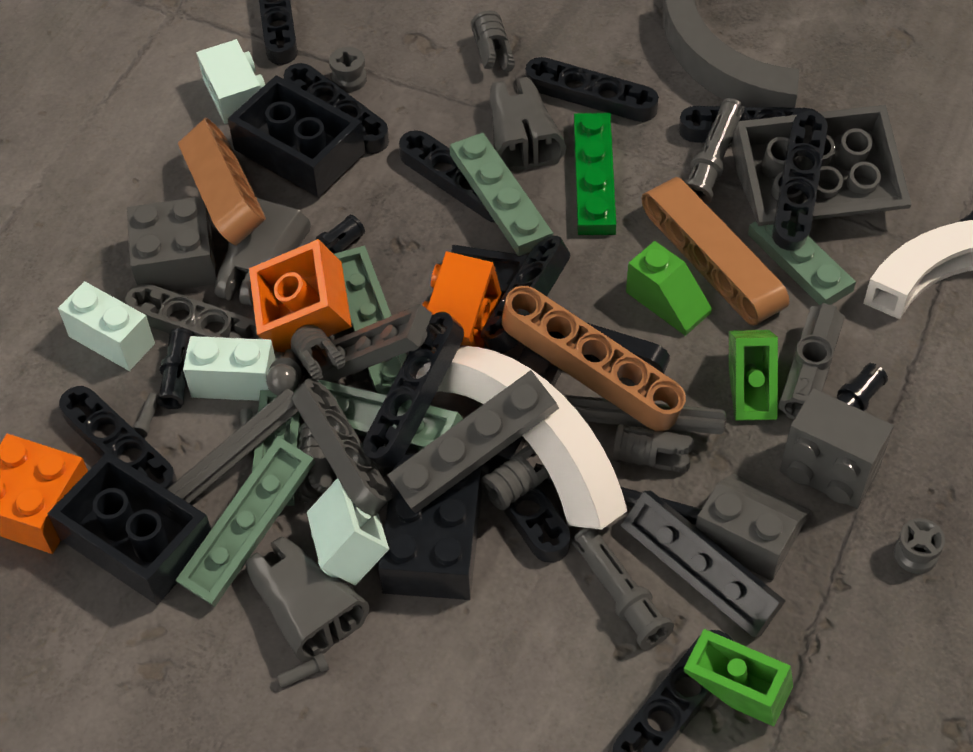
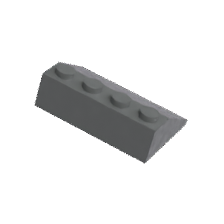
[731,105,912,226]

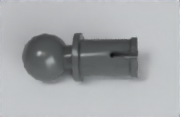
[266,349,303,395]

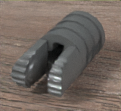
[471,10,515,72]
[291,325,345,381]
[296,423,333,503]
[613,423,694,473]
[480,444,550,510]

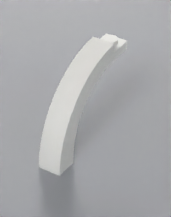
[863,220,973,319]
[416,345,627,530]

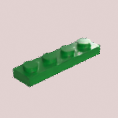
[574,113,616,235]

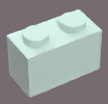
[196,39,265,124]
[58,281,155,371]
[183,336,276,401]
[307,478,389,586]

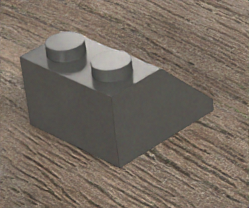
[696,473,811,581]

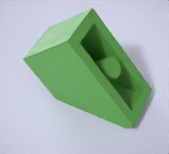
[626,241,712,336]
[729,330,778,421]
[684,629,793,727]

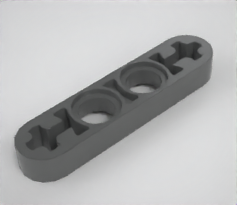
[125,284,262,339]
[292,379,392,516]

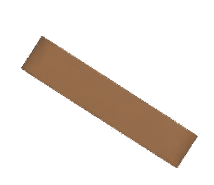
[178,117,266,246]
[641,177,789,326]
[502,286,686,431]

